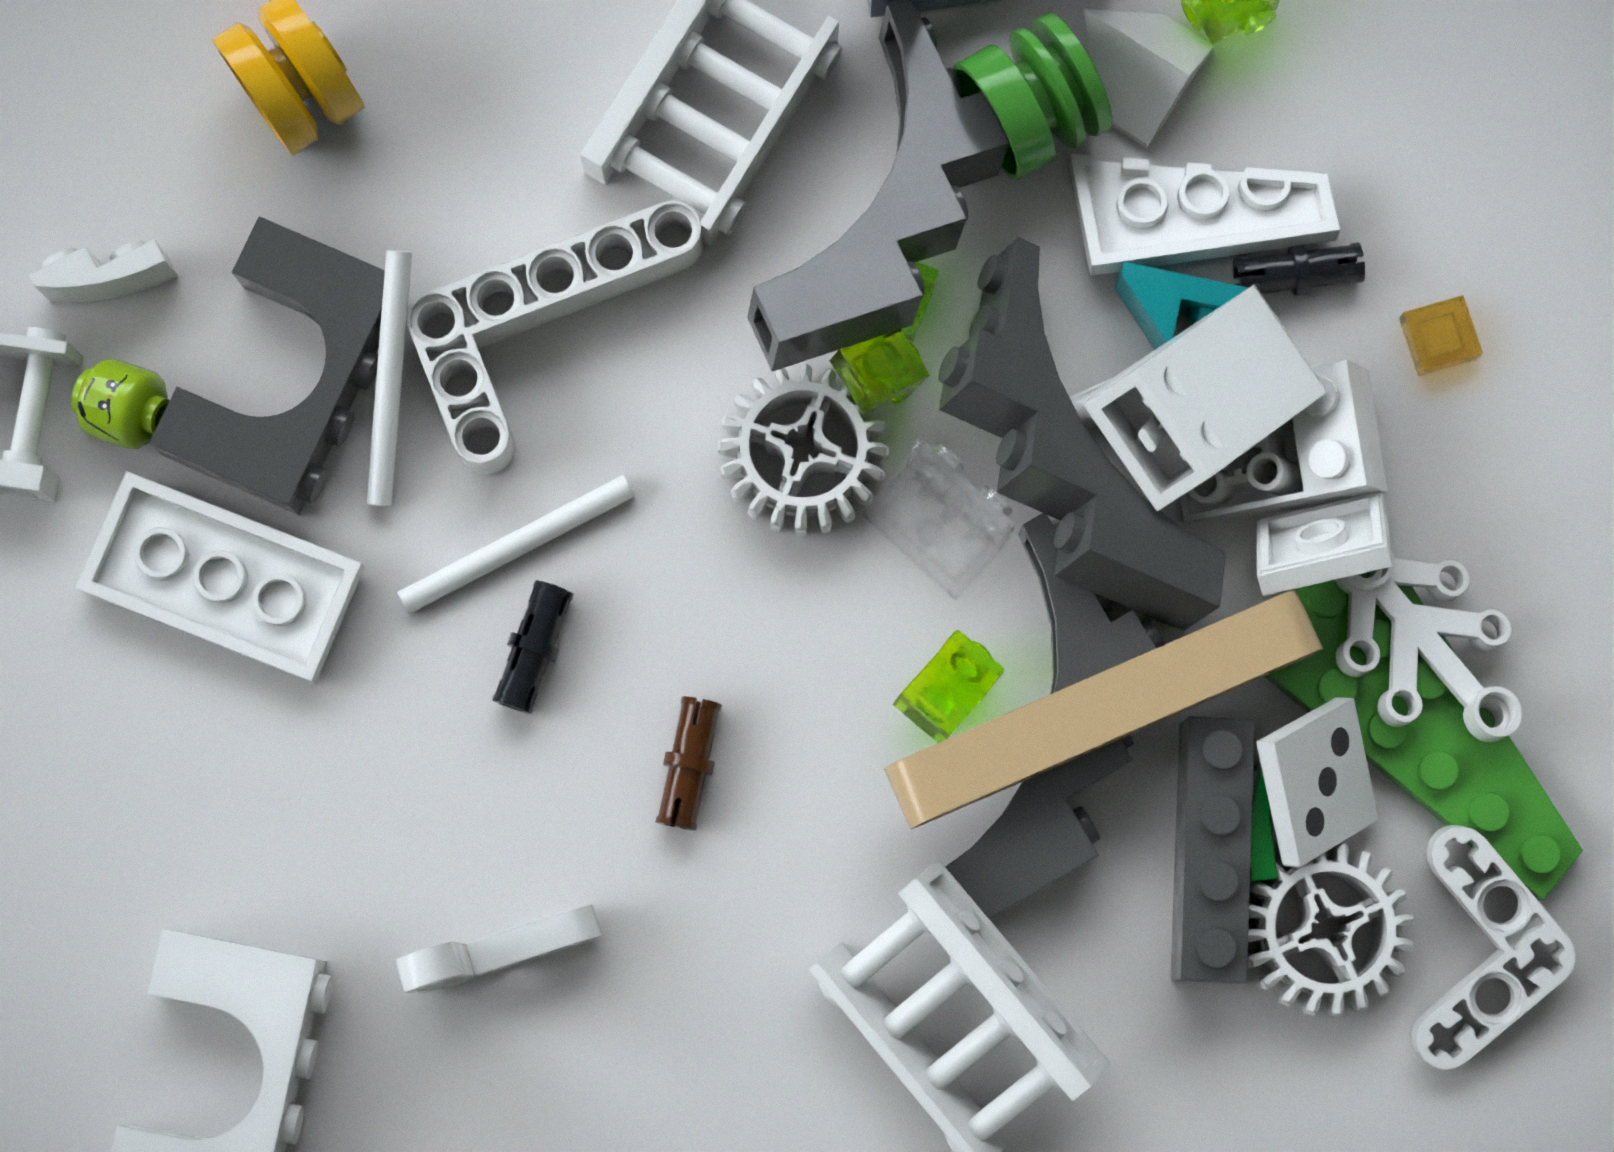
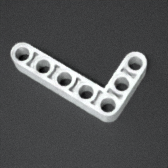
[407,200,703,475]

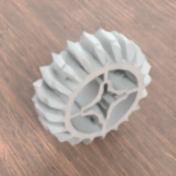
[718,364,889,536]
[1247,842,1414,1017]

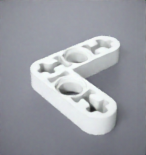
[1411,825,1576,1070]
[395,905,602,994]

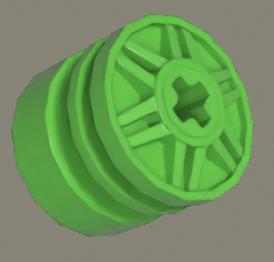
[953,13,1113,181]

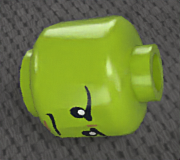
[71,359,170,449]

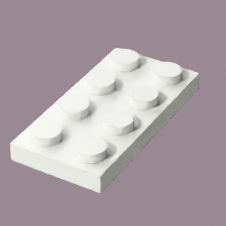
[75,471,365,684]

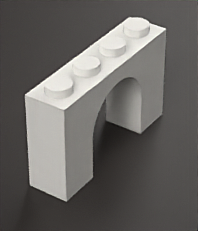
[111,929,333,1152]

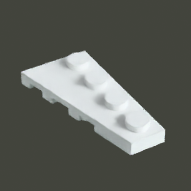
[1068,153,1340,276]

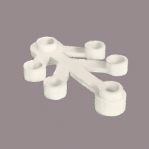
[1335,550,1522,742]

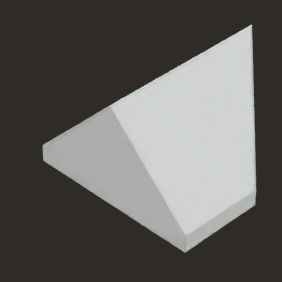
[1084,8,1214,149]

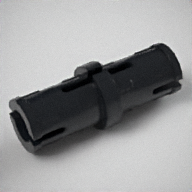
[1232,242,1365,296]
[492,580,574,714]

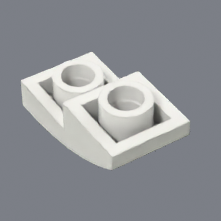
[29,239,178,303]

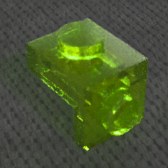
[1181,0,1280,45]
[829,329,930,414]
[892,630,1004,743]

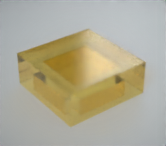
[1399,295,1483,376]

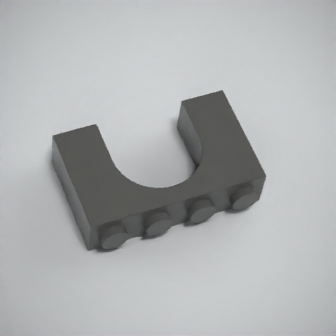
[149,216,385,515]

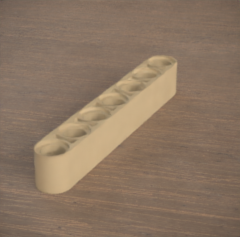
[884,589,1323,829]

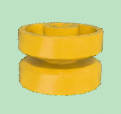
[211,0,365,156]

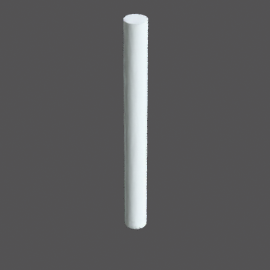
[366,250,412,506]
[397,475,634,614]

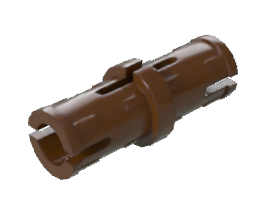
[655,696,722,831]

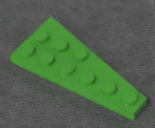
[1264,572,1583,901]

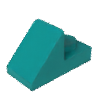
[1115,261,1248,350]

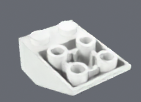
[1083,284,1327,511]
[1180,359,1388,523]

